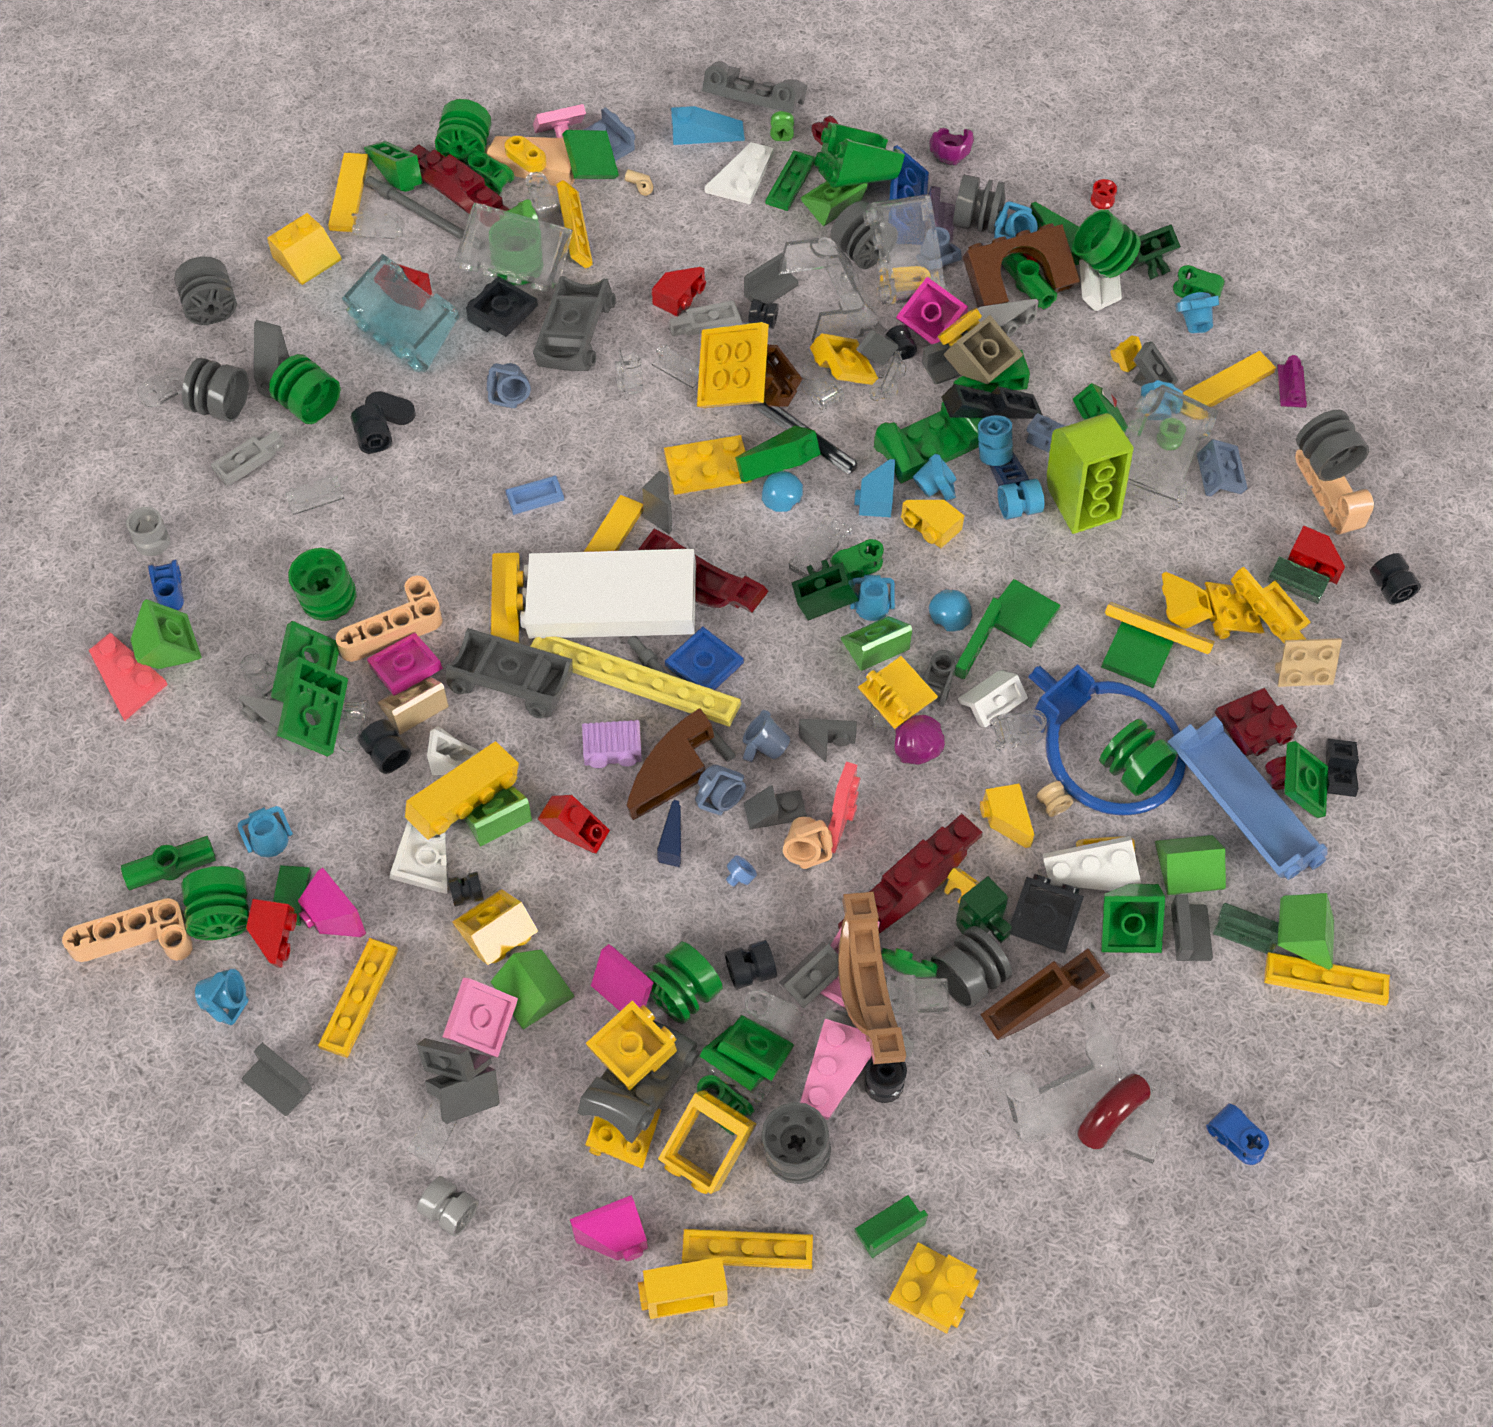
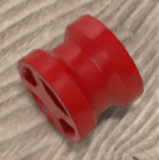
[1090,179,1117,210]

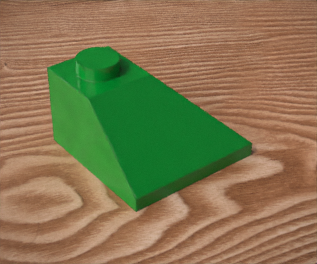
[1101,884,1165,953]

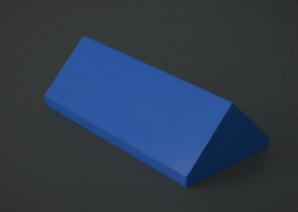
[887,145,929,246]

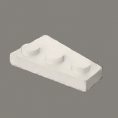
[705,142,774,204]
[390,821,447,894]
[1043,836,1141,891]

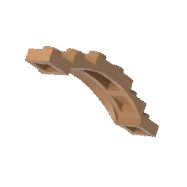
[838,892,907,1064]

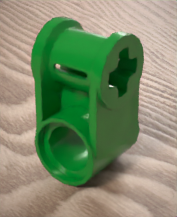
[468,152,515,195]
[1173,265,1225,299]
[830,539,884,579]
[696,1075,755,1135]

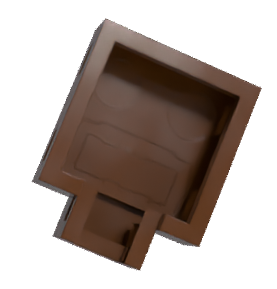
[764,344,803,407]

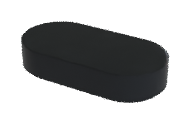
[365,391,416,425]

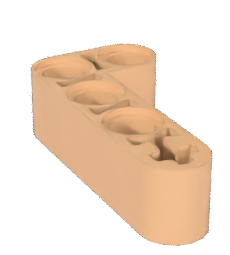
[1295,449,1374,535]
[336,575,443,662]
[62,898,193,962]

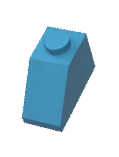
[854,459,895,518]

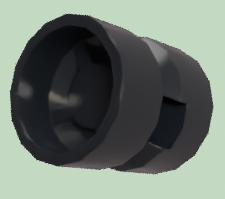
[350,404,392,454]
[1370,553,1421,605]
[358,719,412,774]
[724,940,777,990]
[864,1056,907,1103]

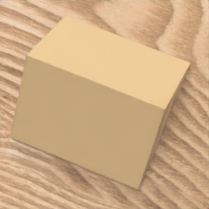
[377,677,449,735]

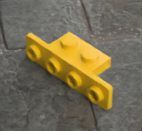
[491,552,524,643]
[1231,567,1311,644]

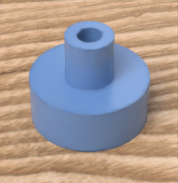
[726,855,757,887]

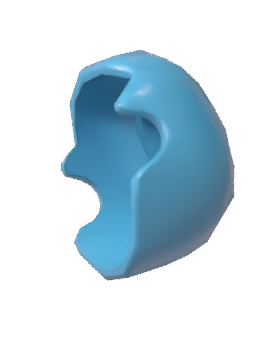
[762,471,803,512]
[929,589,973,632]

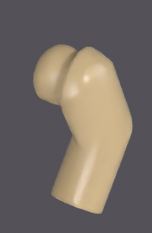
[625,169,654,196]

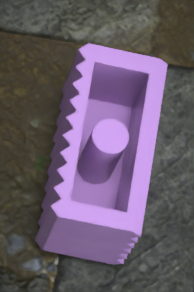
[582,720,642,768]

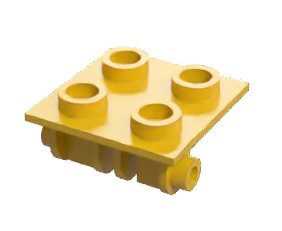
[1204,582,1265,639]
[858,656,938,729]
[585,1108,661,1169]

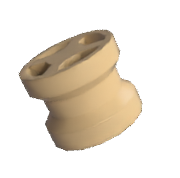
[1036,781,1073,817]

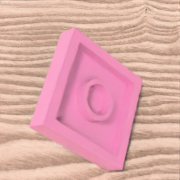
[533,104,586,138]
[442,978,518,1057]

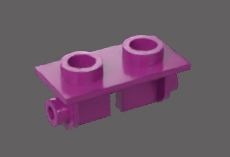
[1277,355,1307,408]

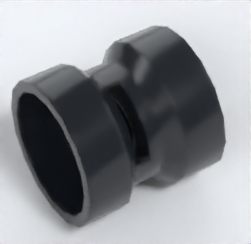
[748,299,779,329]
[886,325,917,361]
[448,871,484,907]

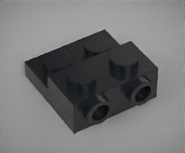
[466,276,538,337]
[1009,874,1084,954]

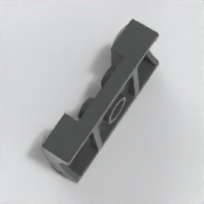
[702,61,807,113]
[533,276,616,371]
[445,628,573,719]
[577,1020,700,1143]

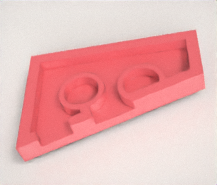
[89,633,168,721]
[828,761,861,853]

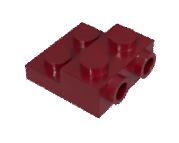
[1215,687,1298,757]

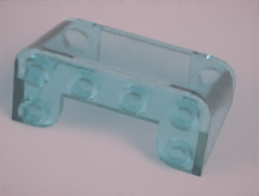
[341,253,460,373]

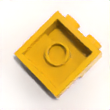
[809,333,878,385]
[586,1001,677,1091]
[888,1242,980,1334]

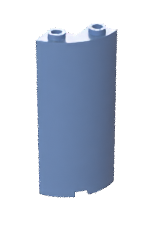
[1167,716,1328,880]

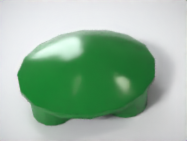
[881,948,939,978]

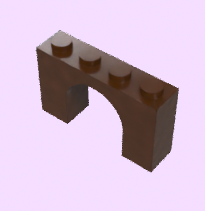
[962,223,1080,308]

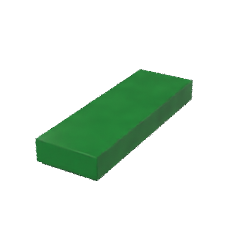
[765,150,816,211]
[954,597,1003,679]

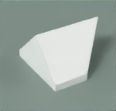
[427,726,479,775]

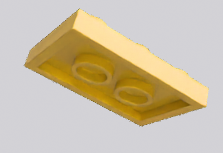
[664,435,752,495]

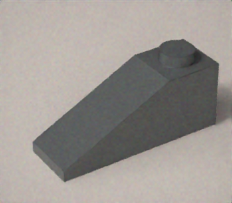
[254,320,289,398]

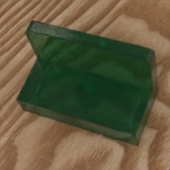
[1267,556,1330,604]
[1213,903,1279,954]

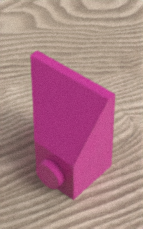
[896,277,968,344]
[298,867,366,937]
[570,1195,648,1261]

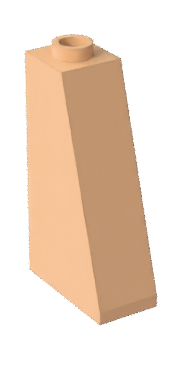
[485,136,575,187]

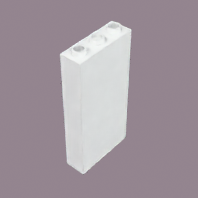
[521,549,696,639]

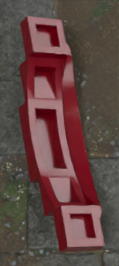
[409,144,510,228]
[638,528,769,613]
[838,813,983,934]

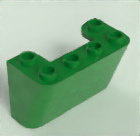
[815,122,905,188]

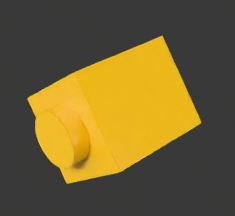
[980,783,1034,848]

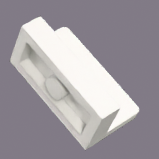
[1079,259,1122,311]
[958,671,1028,728]

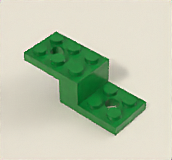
[271,621,348,757]

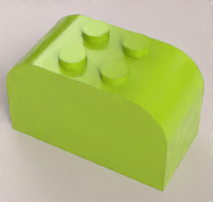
[1047,413,1134,534]

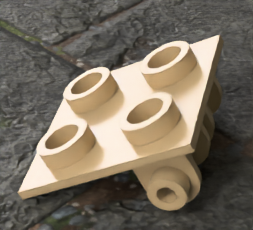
[1275,638,1342,687]

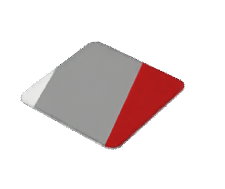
[1102,386,1117,407]

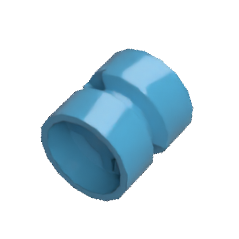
[978,415,1013,466]
[998,478,1045,520]

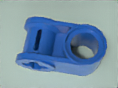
[148,559,184,610]
[1206,1103,1269,1165]

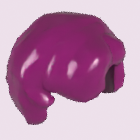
[929,127,974,165]
[894,714,945,765]

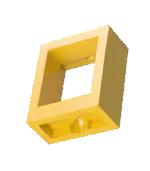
[658,1090,757,1194]
[637,1257,728,1319]

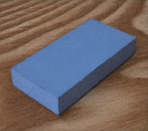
[505,476,564,515]

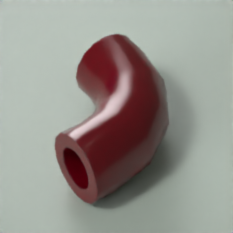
[1077,1073,1151,1149]

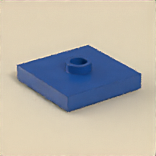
[665,626,744,690]

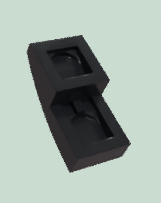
[1326,738,1359,797]

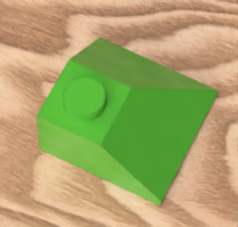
[131,599,202,669]

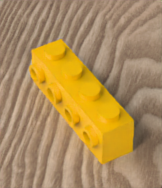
[405,741,519,840]

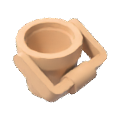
[783,817,833,869]

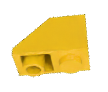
[901,500,964,549]
[1161,572,1213,629]

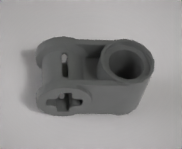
[922,650,956,707]

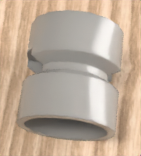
[126,507,170,556]
[417,1176,479,1237]

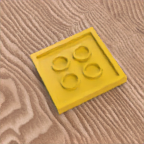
[697,322,769,408]

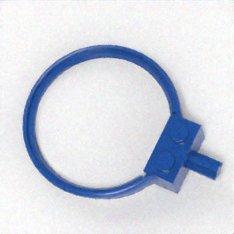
[1028,664,1186,816]

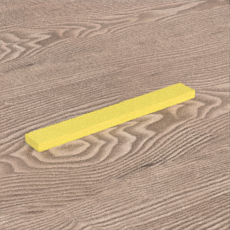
[530,637,741,727]

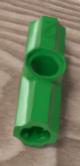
[1001,253,1057,310]
[121,835,216,891]

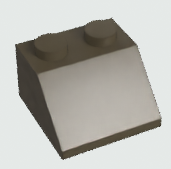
[943,315,1023,384]

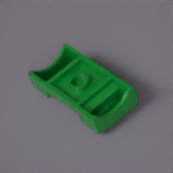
[873,402,983,484]

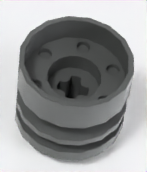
[953,174,1006,234]
[831,201,897,269]
[174,256,237,325]
[182,358,249,422]
[1296,409,1369,481]
[930,926,1012,1008]
[761,1102,831,1184]

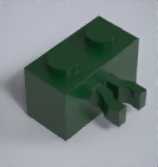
[1126,224,1181,280]
[791,559,859,621]
[956,876,1012,943]

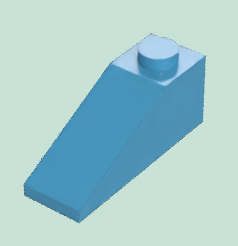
[671,106,745,145]

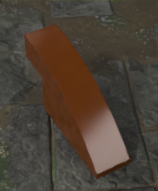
[627,708,714,820]
[980,948,1110,1040]

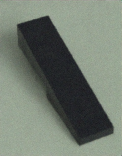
[941,384,1043,419]

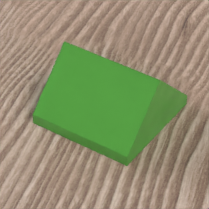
[801,181,868,226]
[841,616,912,671]
[465,786,532,847]
[1155,835,1226,895]
[1278,893,1334,970]
[490,949,575,1030]

